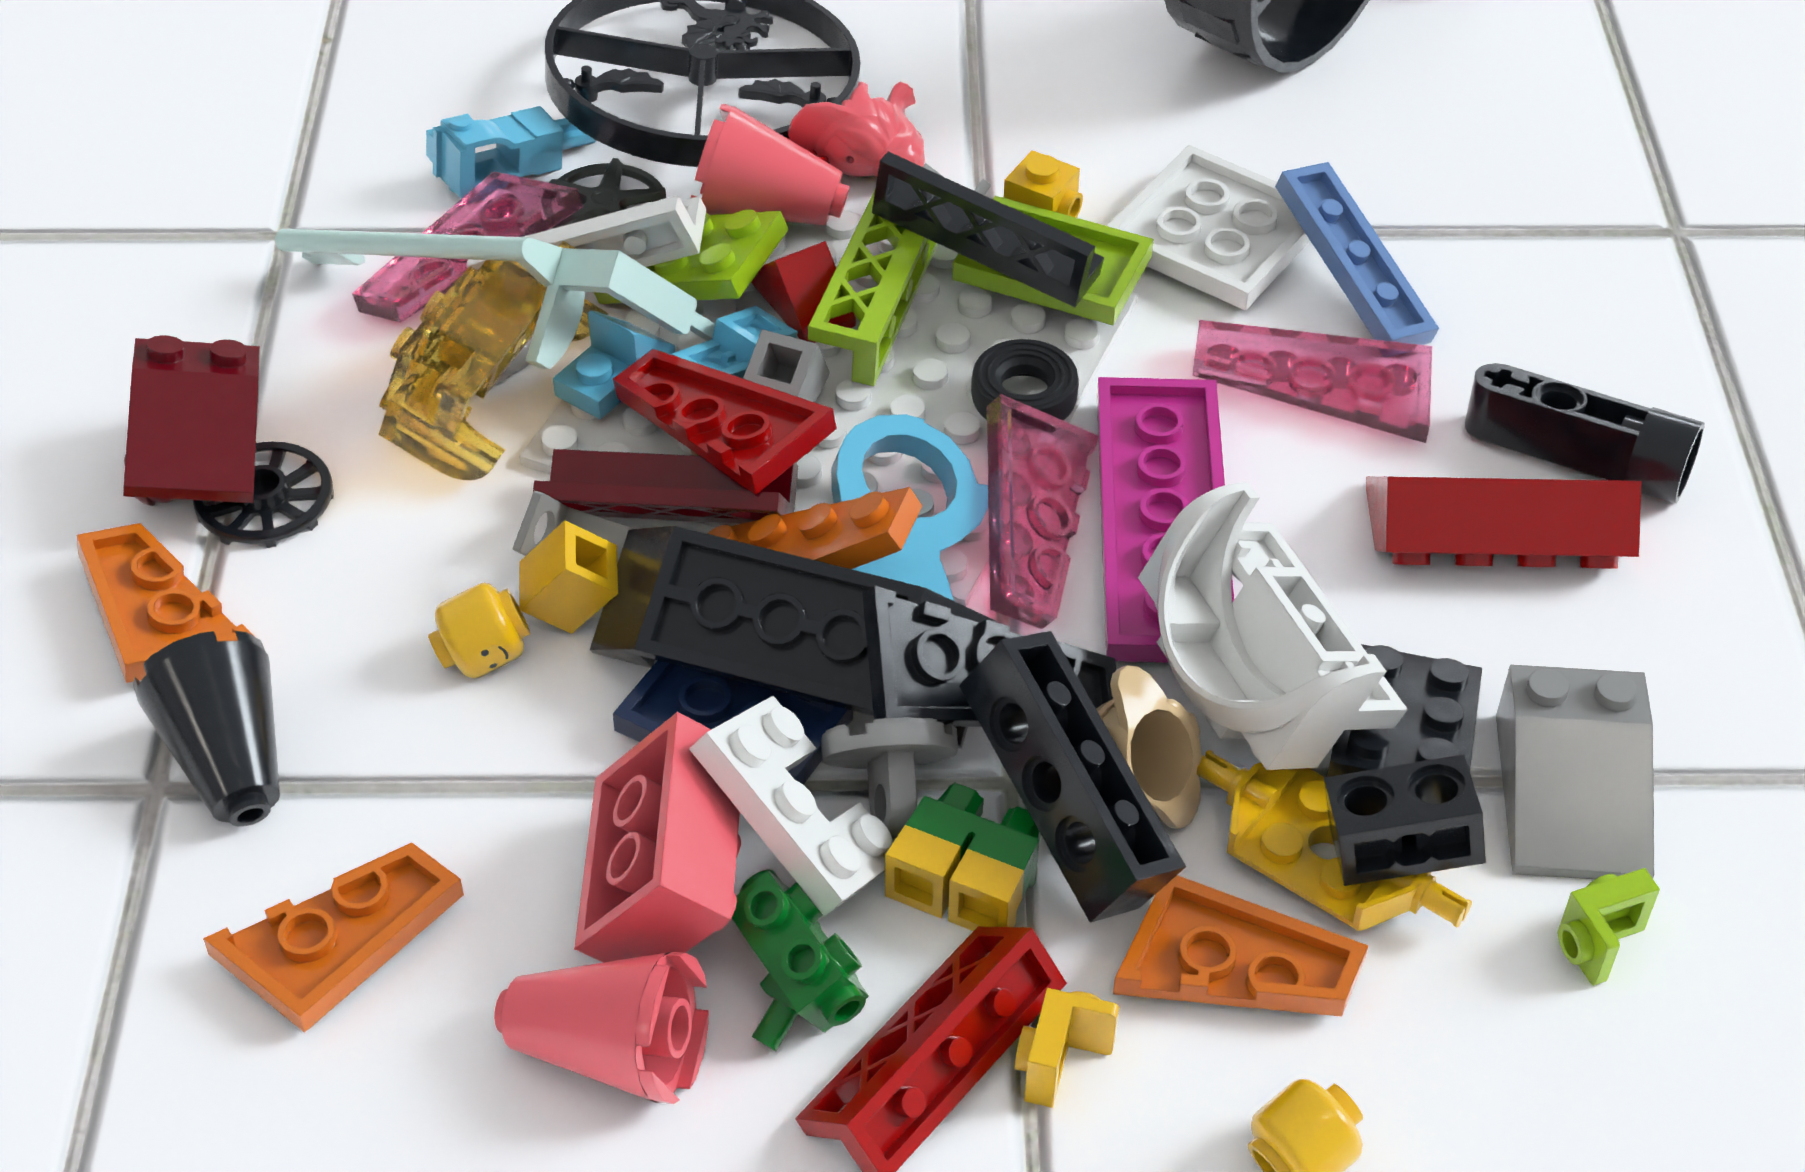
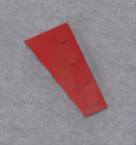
[613,349,837,495]

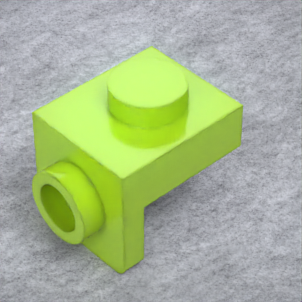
[1557,868,1660,986]

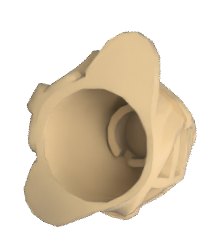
[1096,665,1202,829]

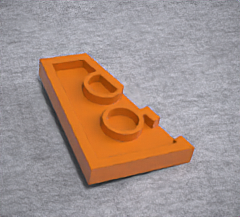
[76,523,254,683]
[1113,875,1369,1017]

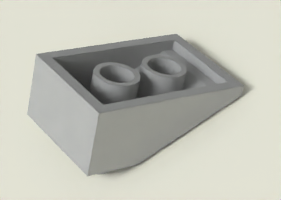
[1496,664,1655,880]

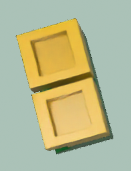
[885,782,1041,931]

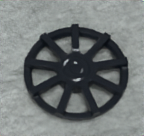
[193,441,334,548]

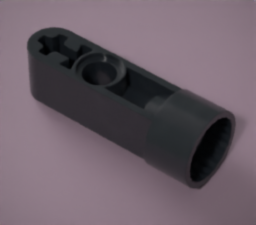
[1464,363,1705,504]

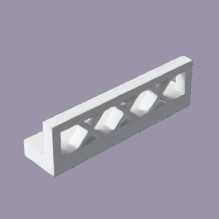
[466,195,706,307]

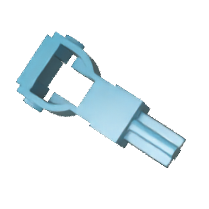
[426,106,596,202]

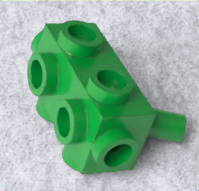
[732,869,869,1052]

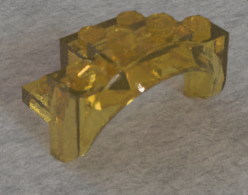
[378,241,609,480]

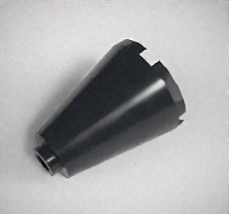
[133,631,280,827]

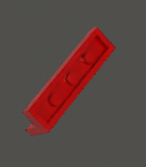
[795,926,1067,1172]

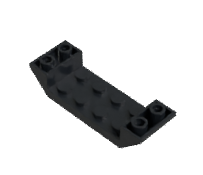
[589,526,997,749]

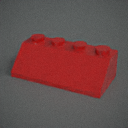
[1366,476,1641,569]

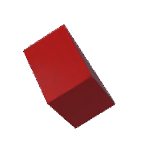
[751,241,856,343]

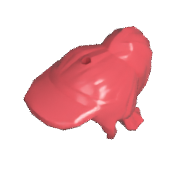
[788,81,925,177]

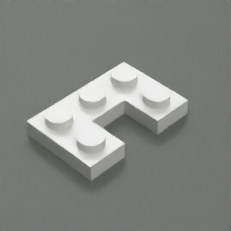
[689,696,893,917]

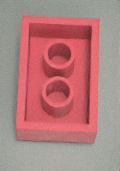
[574,712,741,962]

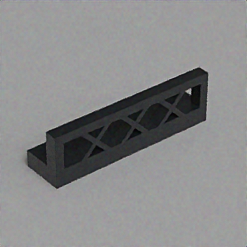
[872,151,1104,307]

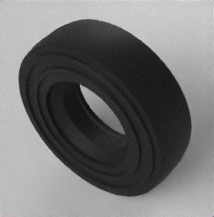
[971,339,1079,432]

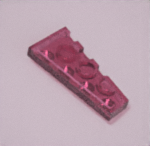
[352,171,583,323]
[1192,320,1433,443]
[987,394,1099,629]

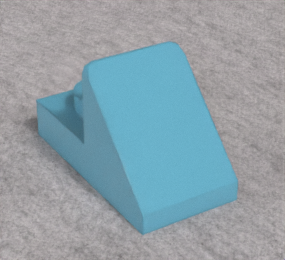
[553,310,675,420]

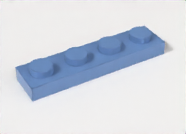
[1275,162,1440,355]

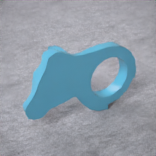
[831,414,990,601]

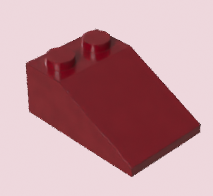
[123,335,260,503]

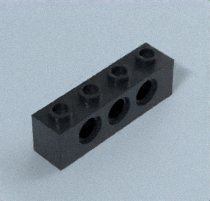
[959,631,1186,923]

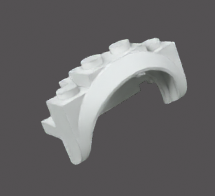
[1138,482,1408,770]

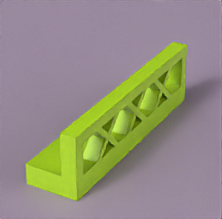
[808,190,938,387]

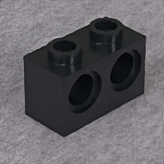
[1324,754,1486,886]

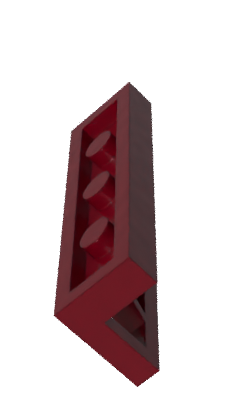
[533,449,798,524]

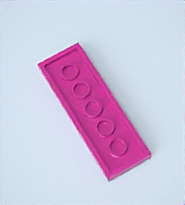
[1096,377,1234,663]

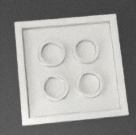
[1106,144,1310,311]

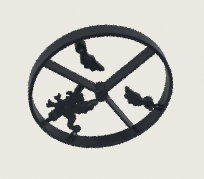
[545,0,861,167]

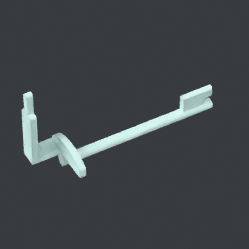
[275,229,715,369]

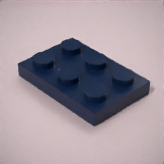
[613,660,853,785]

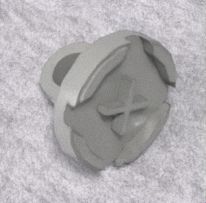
[821,717,958,839]

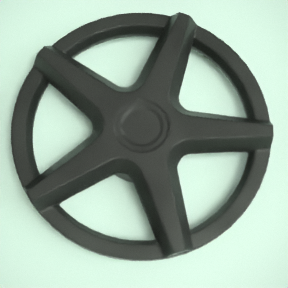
[543,158,666,229]

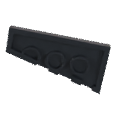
[862,585,1117,727]

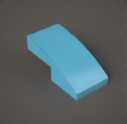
[671,305,798,378]

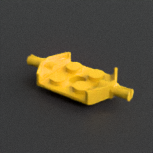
[1196,750,1472,931]

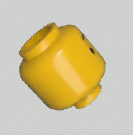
[428,582,531,679]
[1248,1079,1363,1172]

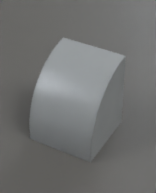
[743,329,830,402]

